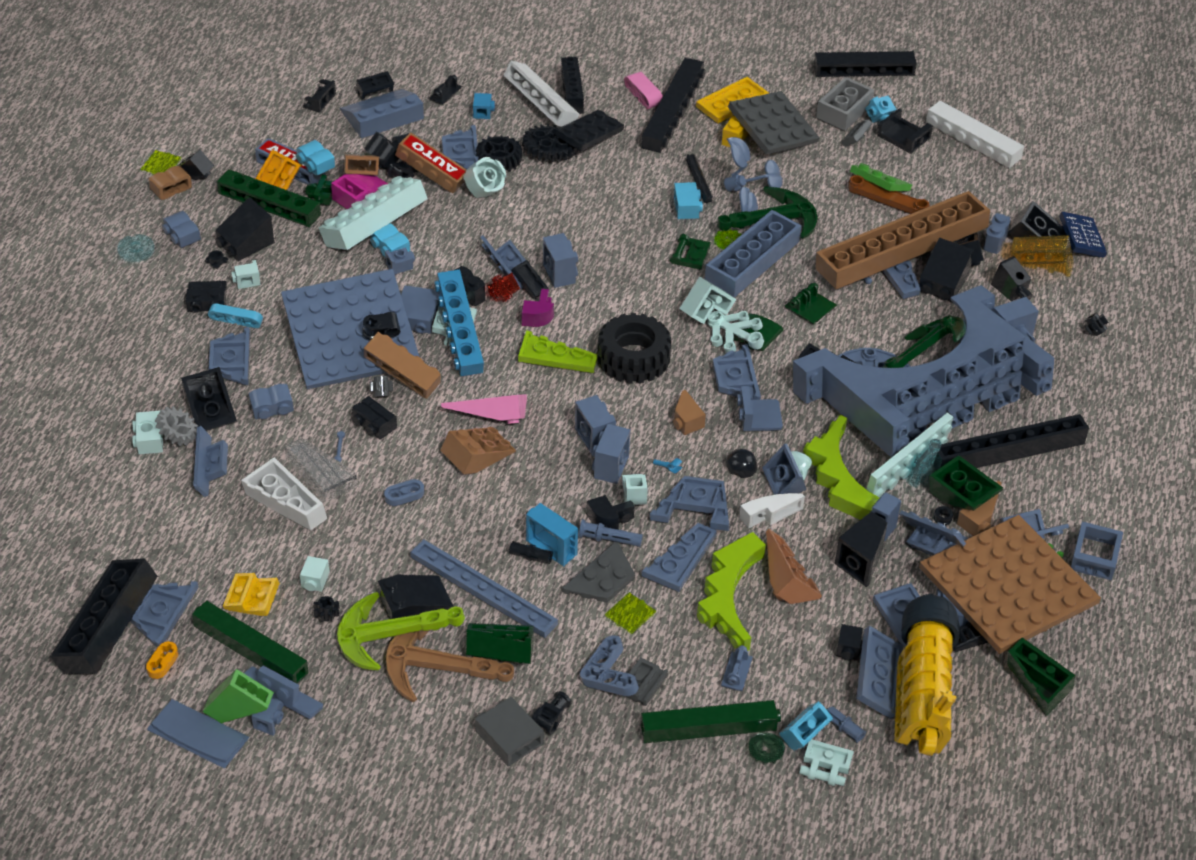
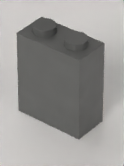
[475,697,544,767]

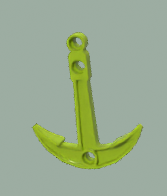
[337,592,465,670]

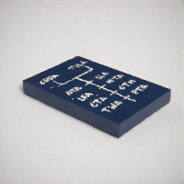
[1059,211,1107,258]

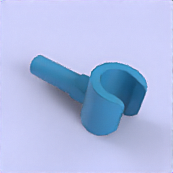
[653,458,682,473]

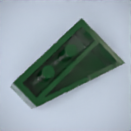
[466,623,534,664]
[1007,637,1076,716]

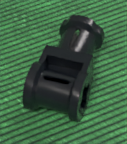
[387,161,418,178]
[532,691,572,735]

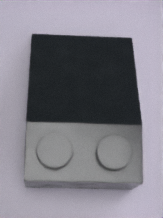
[1008,201,1069,258]
[181,367,237,431]
[377,574,454,619]

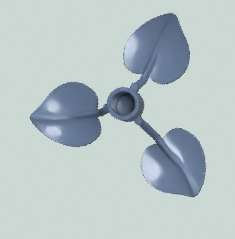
[724,137,783,212]

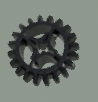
[475,134,523,172]

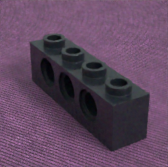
[561,56,584,114]

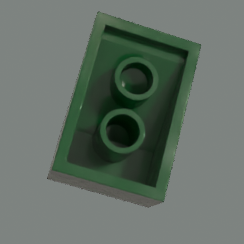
[929,455,1003,511]

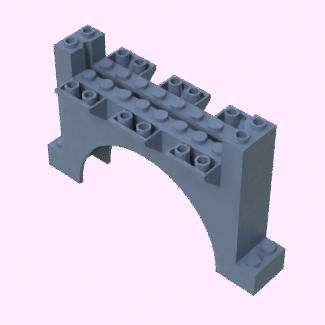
[793,285,1055,458]

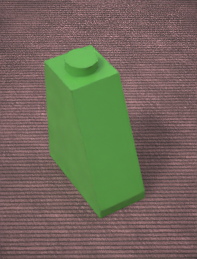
[203,669,274,723]

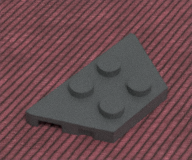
[562,542,635,603]

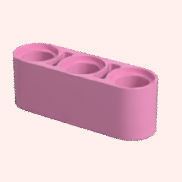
[624,72,663,109]

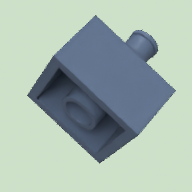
[993,297,1039,342]

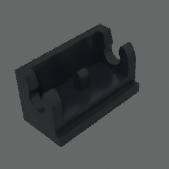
[356,71,394,100]
[303,79,336,113]

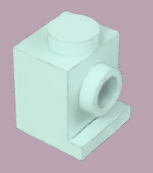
[231,260,261,289]

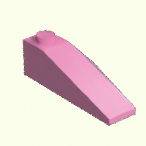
[441,394,527,424]

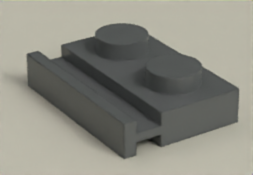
[626,657,668,706]

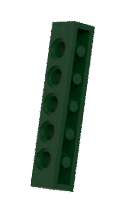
[217,169,321,228]

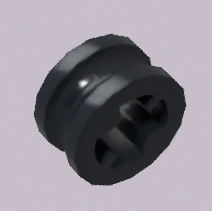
[934,506,953,526]

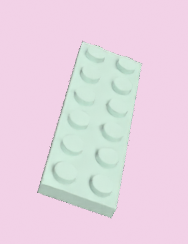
[867,413,954,497]

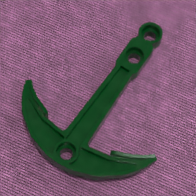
[717,187,818,239]
[881,315,966,368]

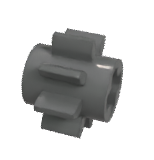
[370,376,393,397]

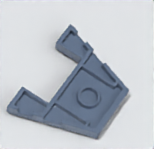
[650,476,729,531]

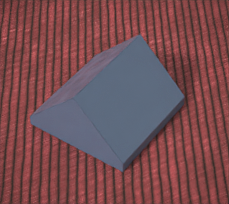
[762,444,806,495]

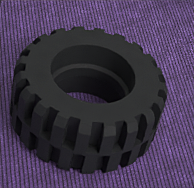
[597,313,671,384]

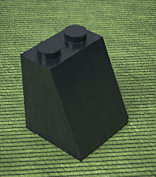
[215,198,274,261]
[919,237,974,302]
[834,511,888,587]

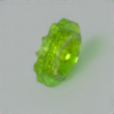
[715,228,742,249]

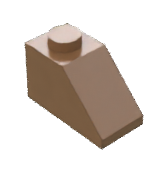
[673,390,706,435]

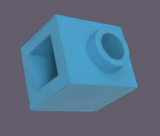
[473,93,495,119]

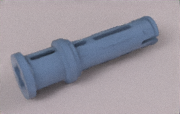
[578,519,643,547]

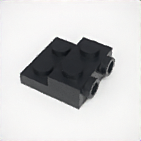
[186,281,227,312]

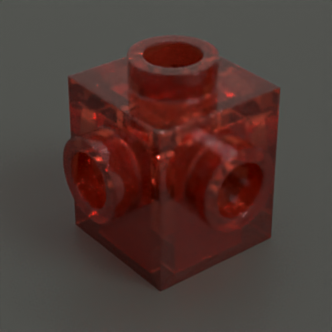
[487,273,520,302]

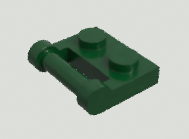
[670,234,711,270]

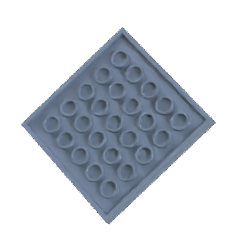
[281,269,419,389]

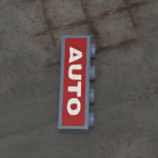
[255,138,325,185]

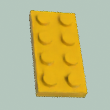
[696,77,769,123]

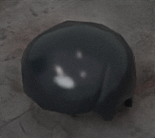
[725,449,758,478]

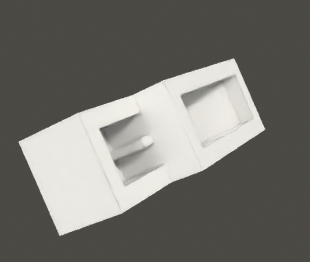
[739,493,805,528]

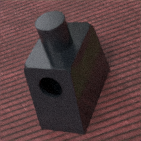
[991,256,1033,301]

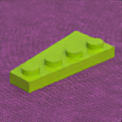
[518,330,598,373]

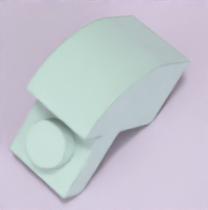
[622,474,648,505]

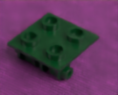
[785,283,837,324]

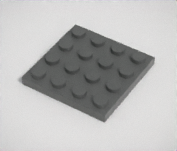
[728,91,820,155]

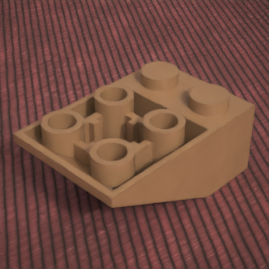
[440,427,516,474]

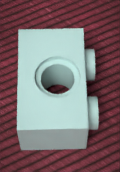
[133,411,163,454]

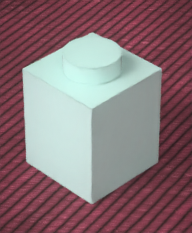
[300,556,330,592]

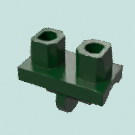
[305,175,333,206]

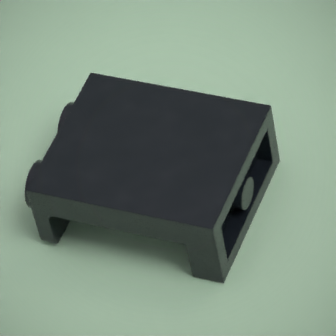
[877,109,933,154]

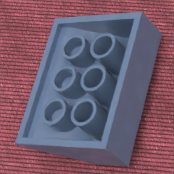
[340,89,424,138]

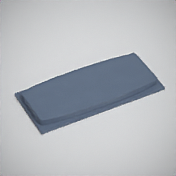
[146,699,250,769]

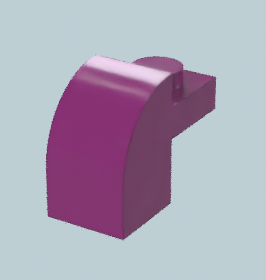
[522,289,554,327]

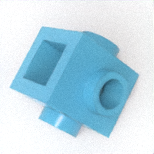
[865,95,897,123]

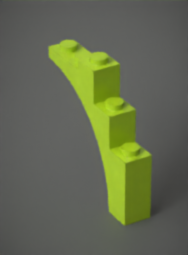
[803,415,880,520]
[697,532,766,651]

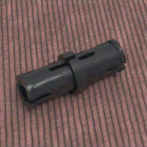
[509,541,553,564]

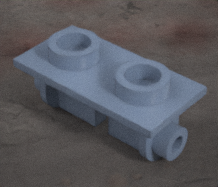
[721,646,753,691]

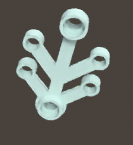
[707,311,764,353]

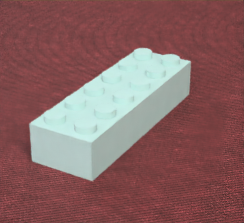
[318,176,428,250]

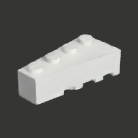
[241,458,327,530]

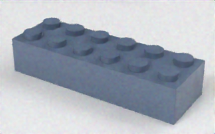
[705,210,801,298]

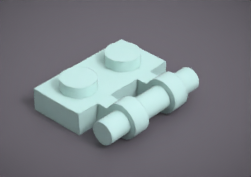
[799,739,854,786]

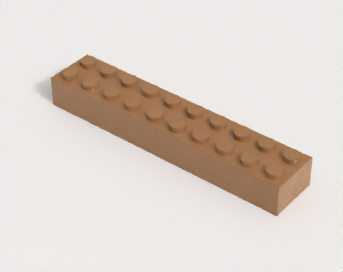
[816,191,990,289]

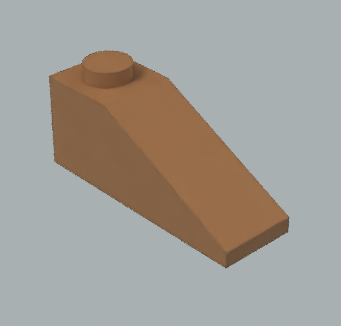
[957,481,1002,536]

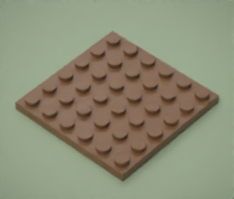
[919,515,1101,654]

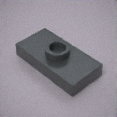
[841,119,872,147]

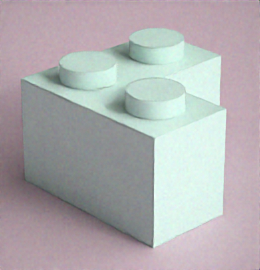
[680,277,736,324]

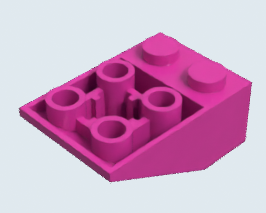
[331,174,388,209]

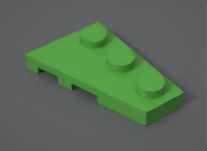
[850,163,912,191]

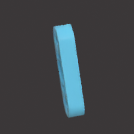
[208,304,263,328]

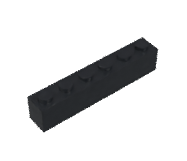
[814,51,917,77]

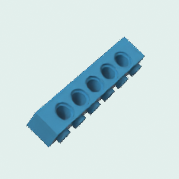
[434,270,484,376]

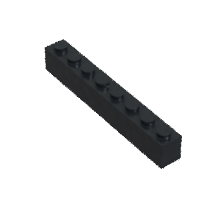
[641,57,706,153]
[931,414,1089,470]

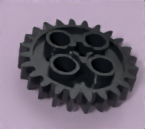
[522,124,578,162]

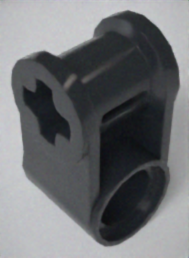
[362,312,401,340]

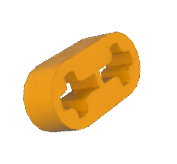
[146,641,178,679]

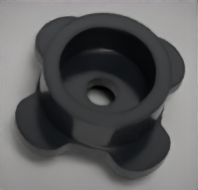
[205,250,228,268]

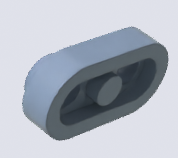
[384,479,424,506]

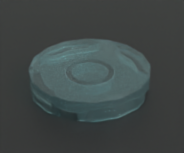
[117,234,155,262]

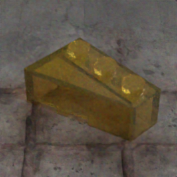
[1010,236,1074,277]

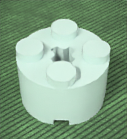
[464,157,506,198]

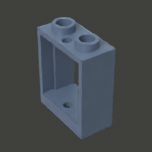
[1071,521,1123,581]

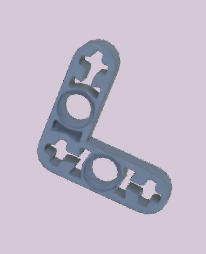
[580,635,639,696]

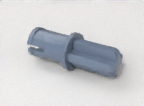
[827,707,866,743]

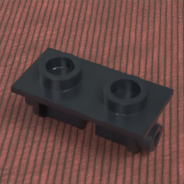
[429,75,462,105]

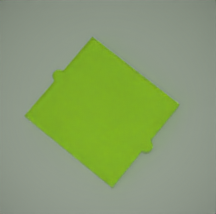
[141,150,182,175]
[605,592,656,634]

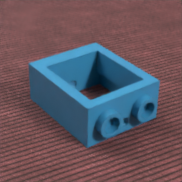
[526,503,578,567]

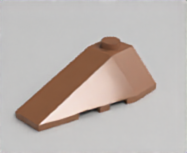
[766,529,822,604]

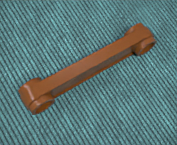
[848,175,929,214]

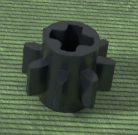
[1084,312,1109,336]
[313,596,340,622]

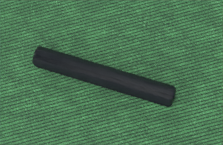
[686,154,713,203]

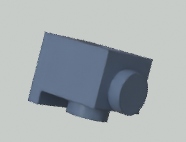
[385,247,415,274]
[252,698,284,736]

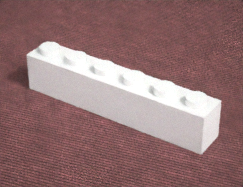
[504,61,580,127]
[926,101,1024,168]

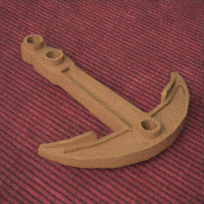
[386,630,514,702]

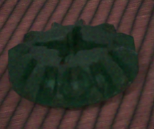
[748,732,785,765]

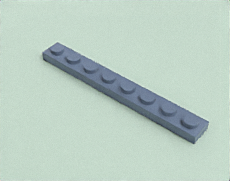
[410,540,558,638]

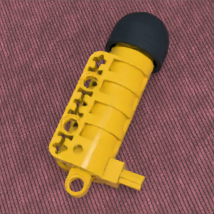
[894,594,959,756]

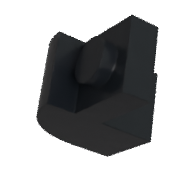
[586,495,635,530]

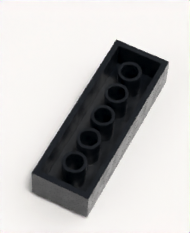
[50,558,158,674]

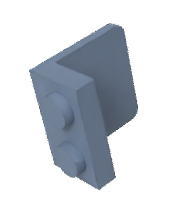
[737,386,783,431]

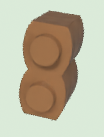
[149,166,192,200]

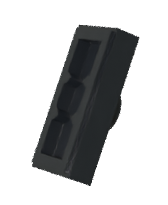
[511,260,549,299]

